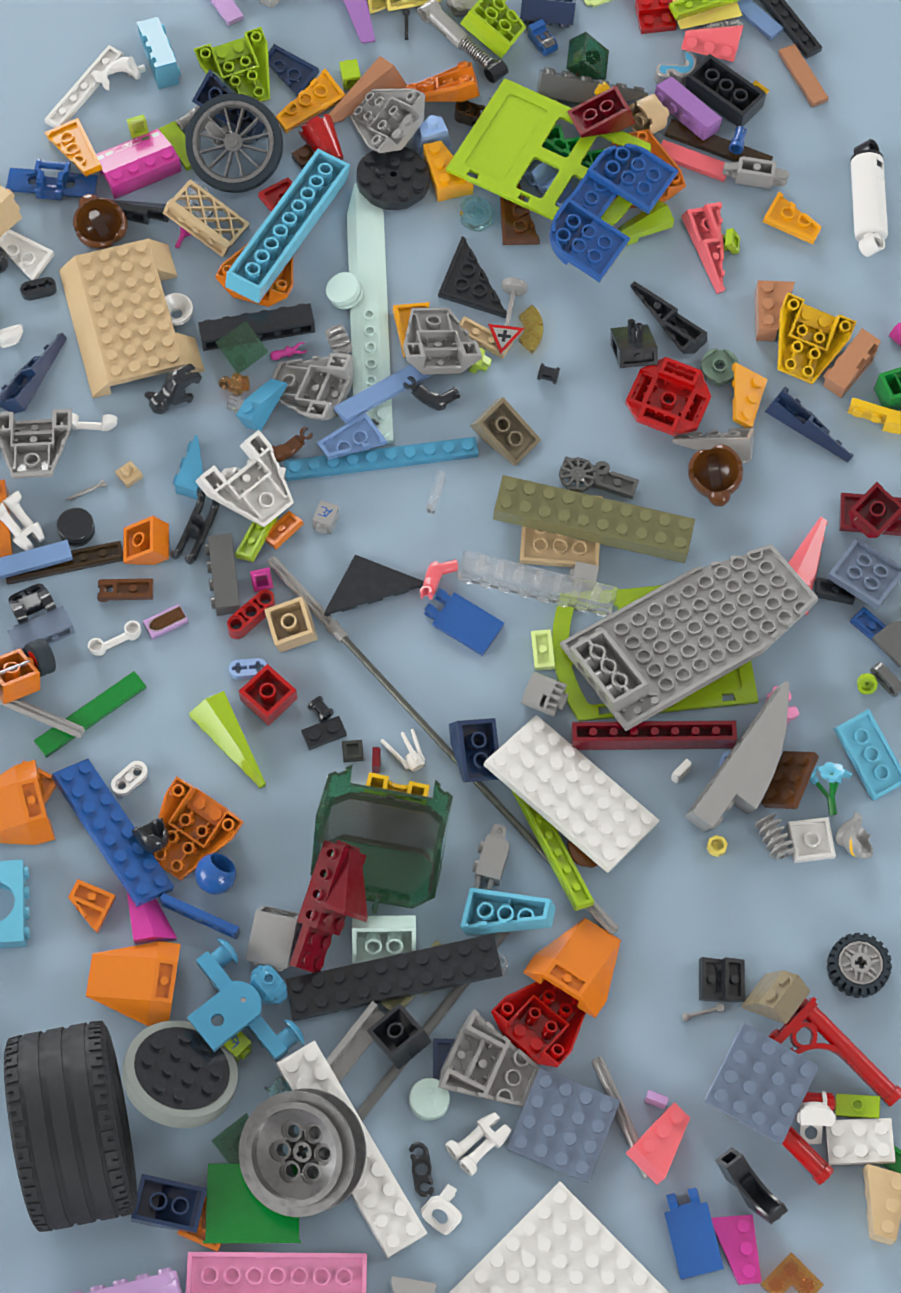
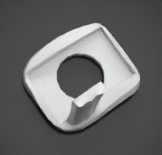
[421,1184,462,1235]

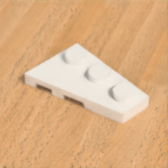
[0,229,54,280]

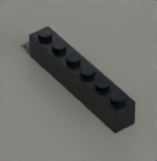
[198,303,315,351]

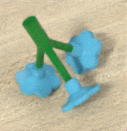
[809,762,853,815]

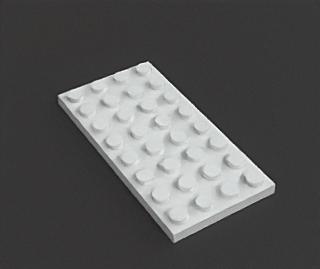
[483,715,660,873]

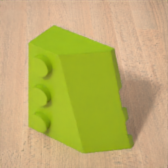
[460,0,526,58]

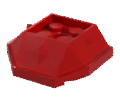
[625,357,712,436]

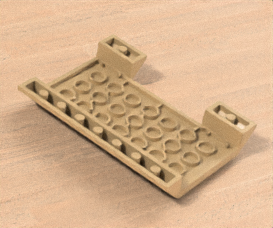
[59,239,204,398]

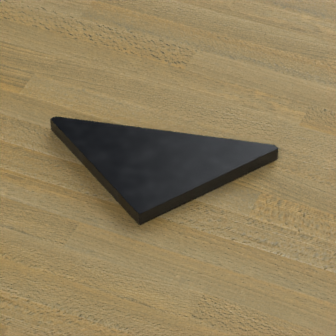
[438,236,507,318]
[324,555,424,617]

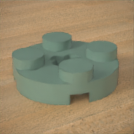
[700,348,738,387]

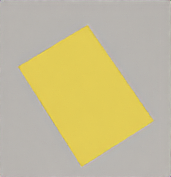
[672,0,743,29]

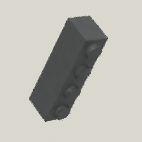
[205,533,240,616]

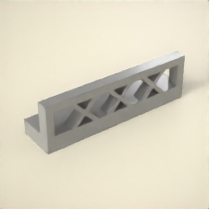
[326,1001,385,1083]

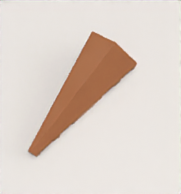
[329,56,407,123]

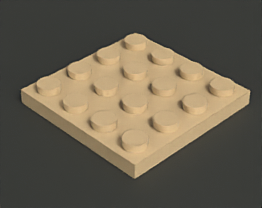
[519,495,603,568]

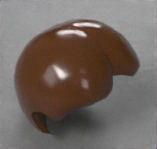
[73,194,128,250]
[688,444,743,507]

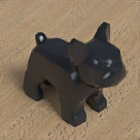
[144,364,202,414]

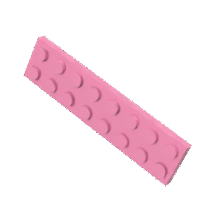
[186,1252,367,1293]

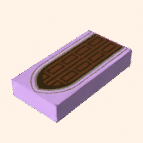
[143,604,188,640]

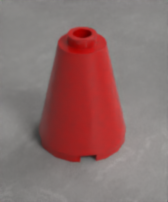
[298,114,344,160]

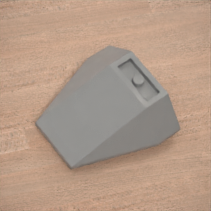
[350,88,425,153]

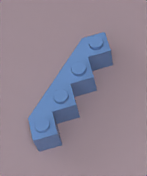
[524,160,574,208]

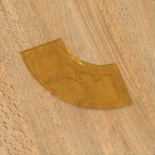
[519,304,543,354]

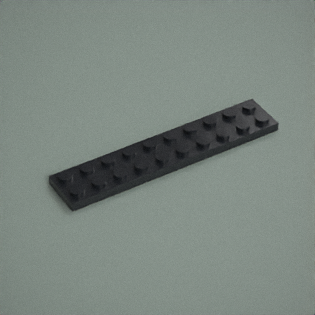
[285,934,503,1022]

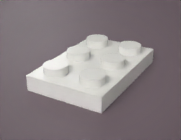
[825,1118,895,1166]

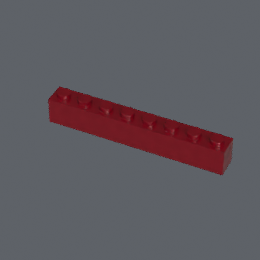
[571,721,737,750]

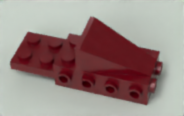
[289,840,368,973]

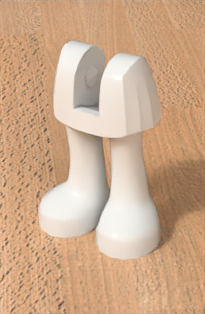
[0,491,45,551]
[445,1112,511,1176]

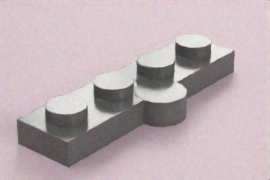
[559,456,639,500]

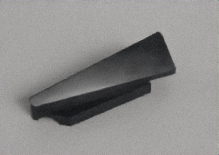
[98,197,169,225]

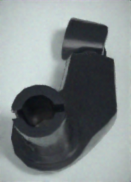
[403,376,460,411]

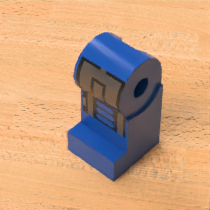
[528,19,558,56]

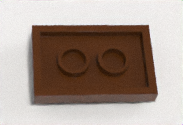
[761,751,819,809]

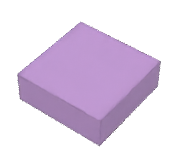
[644,1090,669,1110]

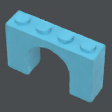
[0,860,30,949]

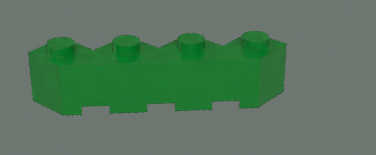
[542,124,605,168]

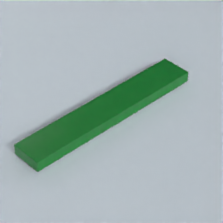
[34,671,147,758]

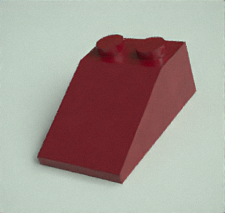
[567,85,635,138]

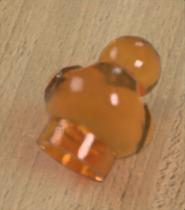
[219,373,250,396]

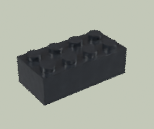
[685,54,766,127]

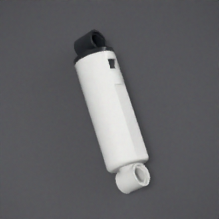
[850,139,888,257]

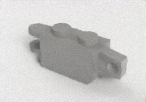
[722,156,789,189]
[472,824,510,891]

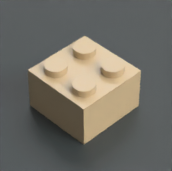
[264,596,318,652]

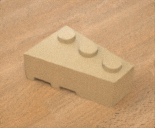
[862,1164,901,1245]

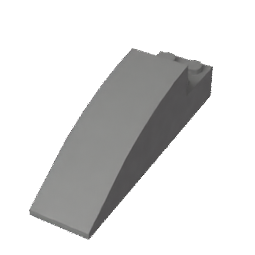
[684,681,789,832]

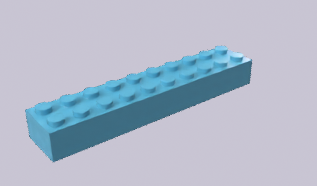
[225,149,350,304]

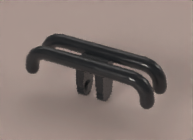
[170,490,220,565]

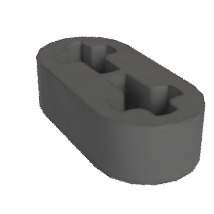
[870,662,901,697]

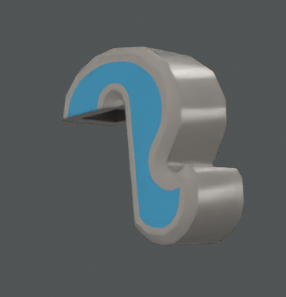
[655,50,697,86]

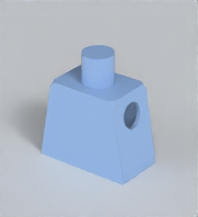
[413,115,452,155]

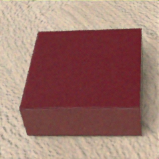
[372,747,381,774]

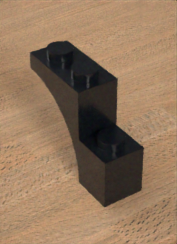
[715,1147,788,1224]

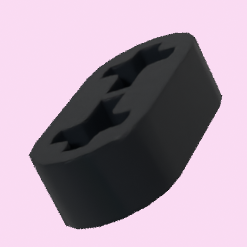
[20,277,57,301]

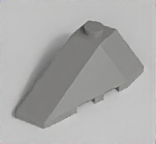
[673,428,754,464]

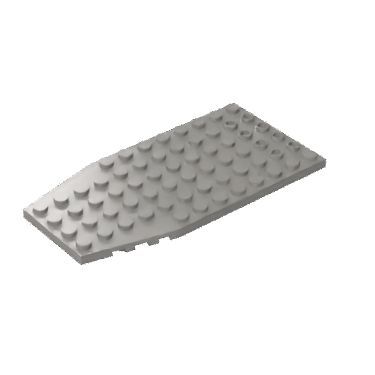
[560,544,818,731]

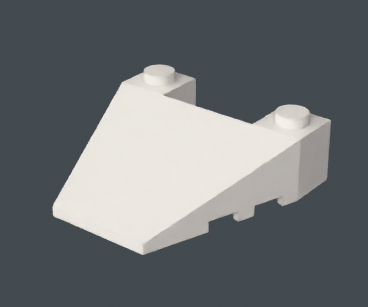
[195,430,294,527]

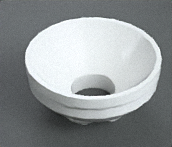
[165,293,193,326]
[0,324,23,348]

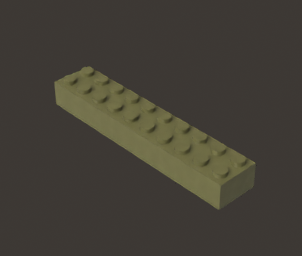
[493,475,695,563]

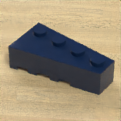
[192,69,265,141]

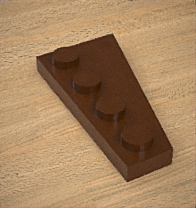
[500,183,540,245]

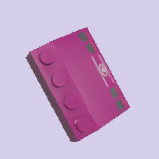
[96,129,182,199]

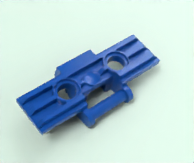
[6,159,98,201]

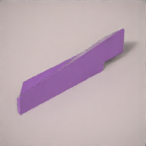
[343,0,375,44]

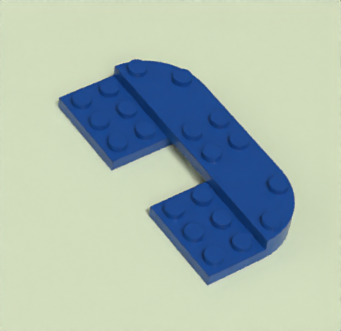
[549,144,679,283]

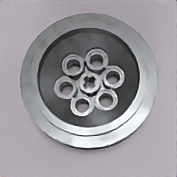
[239,1088,366,1217]

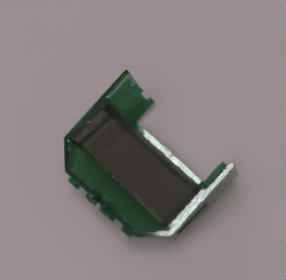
[310,764,453,915]

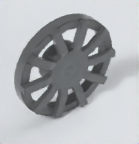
[559,457,596,492]

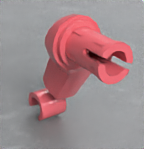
[420,559,459,599]

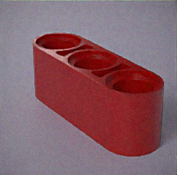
[227,589,275,639]

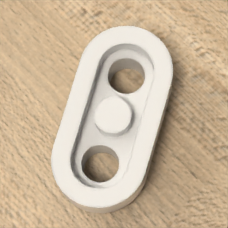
[111,761,148,796]

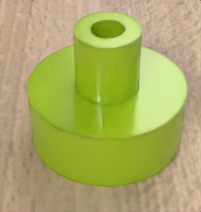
[856,673,878,694]

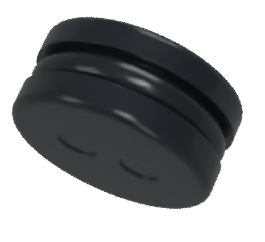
[57,508,95,547]

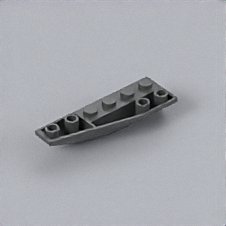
[537,67,648,103]

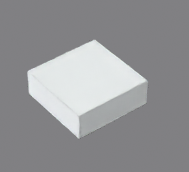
[671,759,692,783]

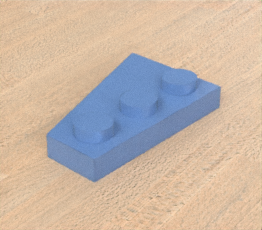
[317,412,387,460]

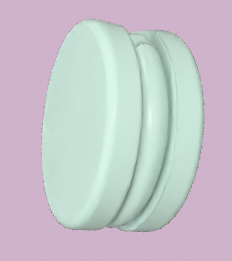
[326,272,363,310]
[409,1078,450,1121]

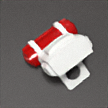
[794,1091,836,1144]

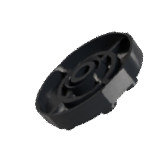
[356,147,430,210]

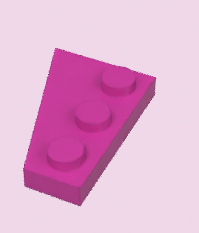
[712,1214,762,1285]

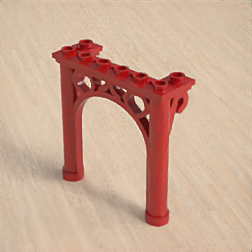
[768,997,901,1185]

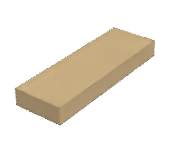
[460,316,513,359]

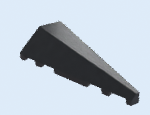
[630,281,707,354]

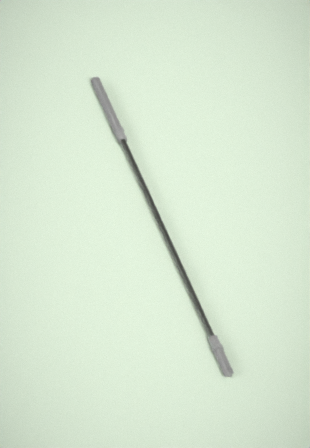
[267,556,619,935]

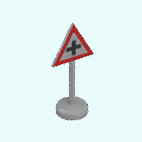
[488,277,528,355]

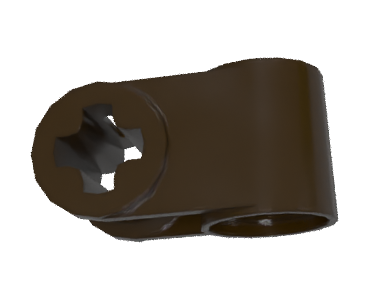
[454,100,486,127]

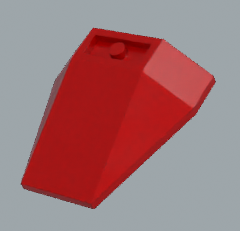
[491,979,586,1068]

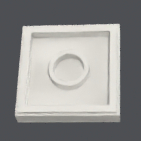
[787,817,836,863]

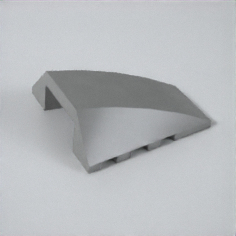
[438,1009,541,1107]

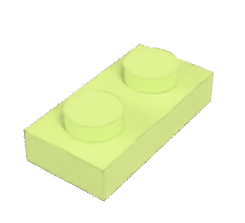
[531,629,555,671]

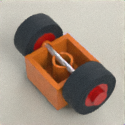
[0,638,56,704]

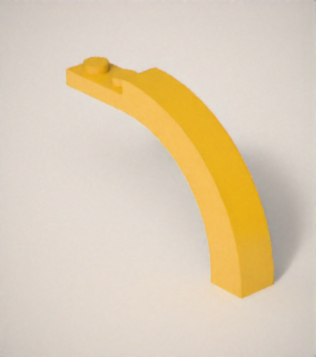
[847,398,901,434]

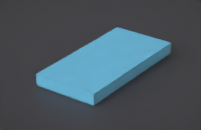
[833,709,901,801]

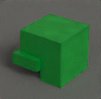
[874,367,901,411]

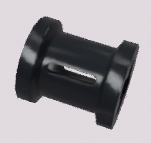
[537,363,560,384]
[307,696,334,723]

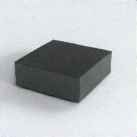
[342,740,364,763]

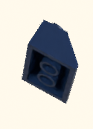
[520,0,576,28]

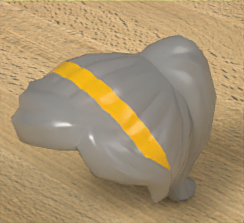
[835,811,873,860]

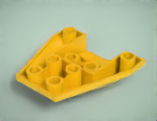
[777,292,857,384]

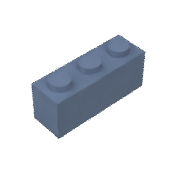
[7,605,75,652]

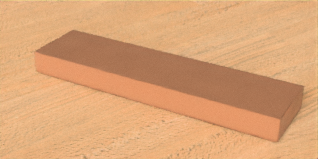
[778,44,829,107]

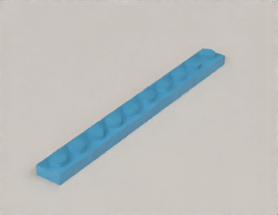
[284,437,479,481]

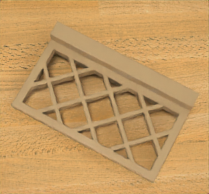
[163,179,250,257]

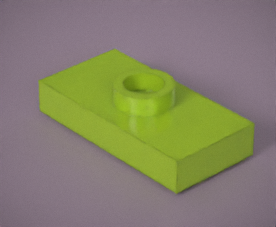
[835,1094,880,1119]

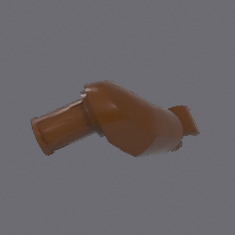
[272,427,313,463]

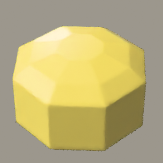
[706,835,728,857]

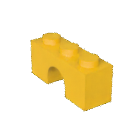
[364,772,430,813]

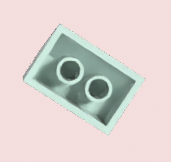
[352,915,416,964]

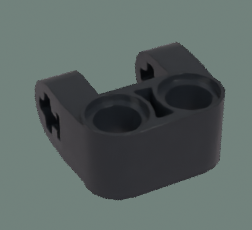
[8,583,56,625]

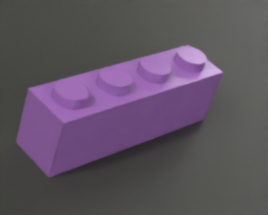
[655,77,722,141]

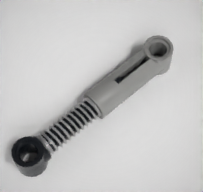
[417,0,509,84]

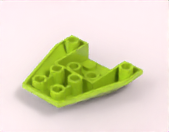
[193,27,270,102]

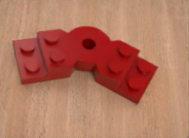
[634,0,676,34]

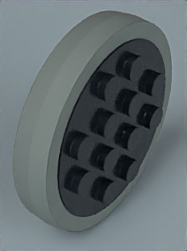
[122,1020,238,1128]

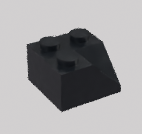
[367,1003,432,1070]

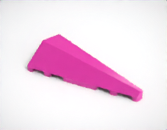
[127,892,177,945]

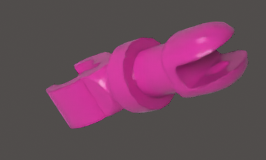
[270,342,307,360]

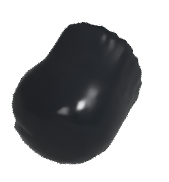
[132,818,169,853]

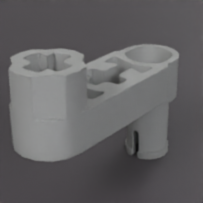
[175,105,230,146]

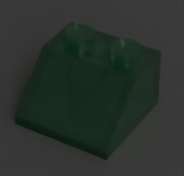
[566,32,609,80]
[215,321,268,374]

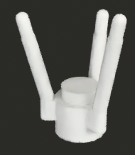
[380,729,426,772]

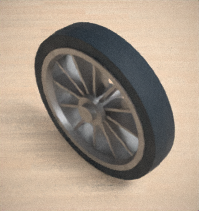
[185,93,283,193]

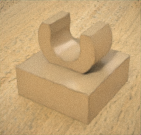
[115,461,143,488]

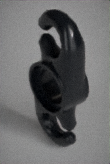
[409,1142,434,1197]

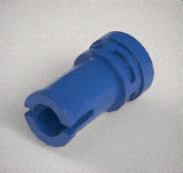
[729,126,747,154]

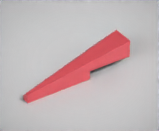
[681,202,725,294]
[788,517,828,615]

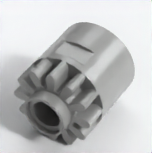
[521,672,569,717]

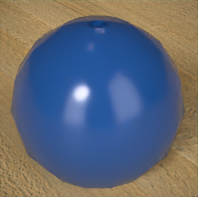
[195,853,237,895]

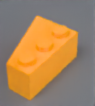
[423,141,474,202]

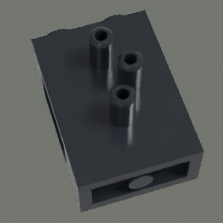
[610,319,658,368]

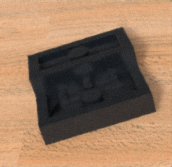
[699,957,745,1002]

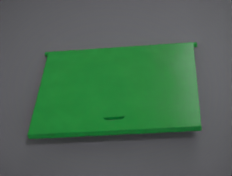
[203,1164,301,1244]

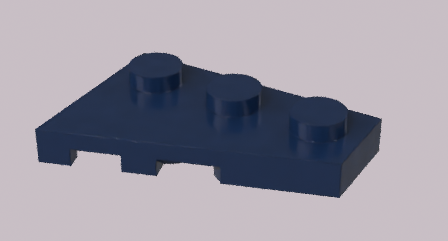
[268,44,320,97]

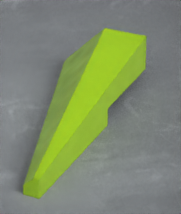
[617,201,674,246]
[189,691,266,789]

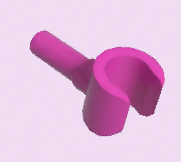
[175,226,191,248]

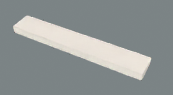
[44,45,124,128]

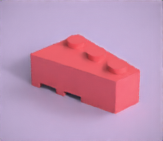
[681,25,744,62]
[626,1102,690,1185]

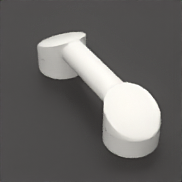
[72,413,118,431]
[88,621,141,656]

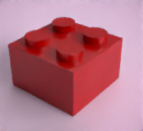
[239,664,297,726]

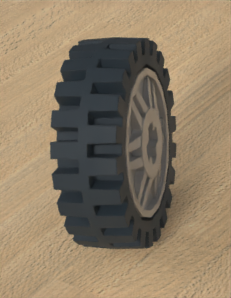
[827,933,892,998]

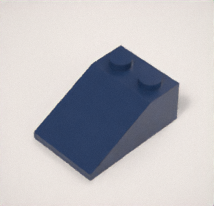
[449,718,500,783]
[131,1174,207,1233]

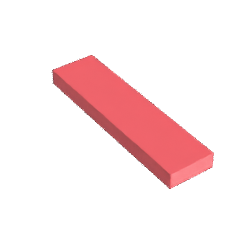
[661,139,727,182]

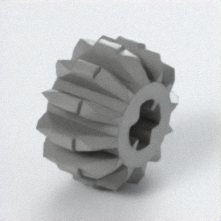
[325,324,352,354]

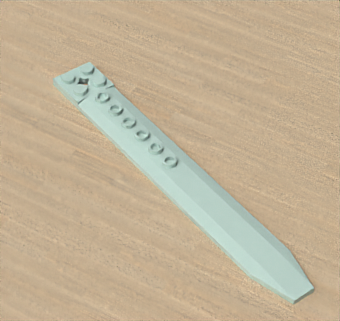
[347,183,393,444]

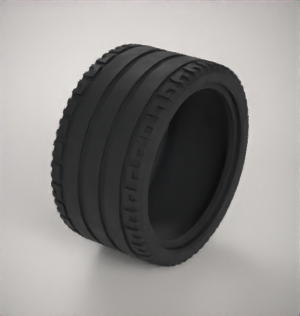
[4,1020,137,1232]

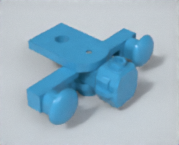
[187,938,305,1062]

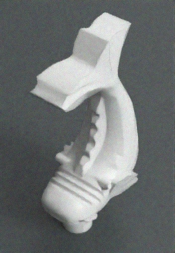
[93,56,146,91]

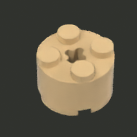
[629,94,669,134]

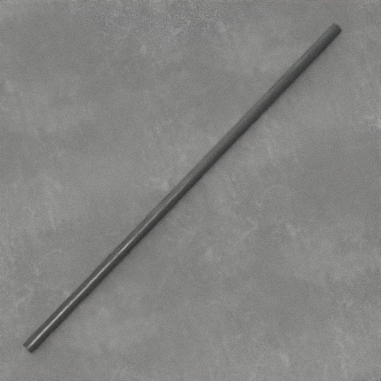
[313,932,510,1177]

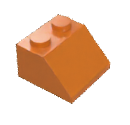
[123,516,169,565]

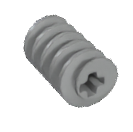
[755,813,796,860]

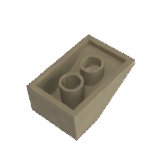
[470,397,541,466]
[741,970,810,1024]

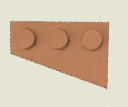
[755,280,795,342]
[823,328,881,398]

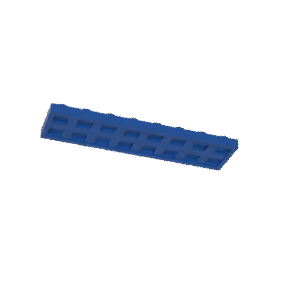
[51,759,174,907]

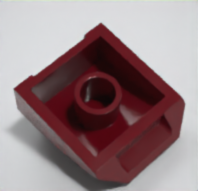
[848,482,901,538]

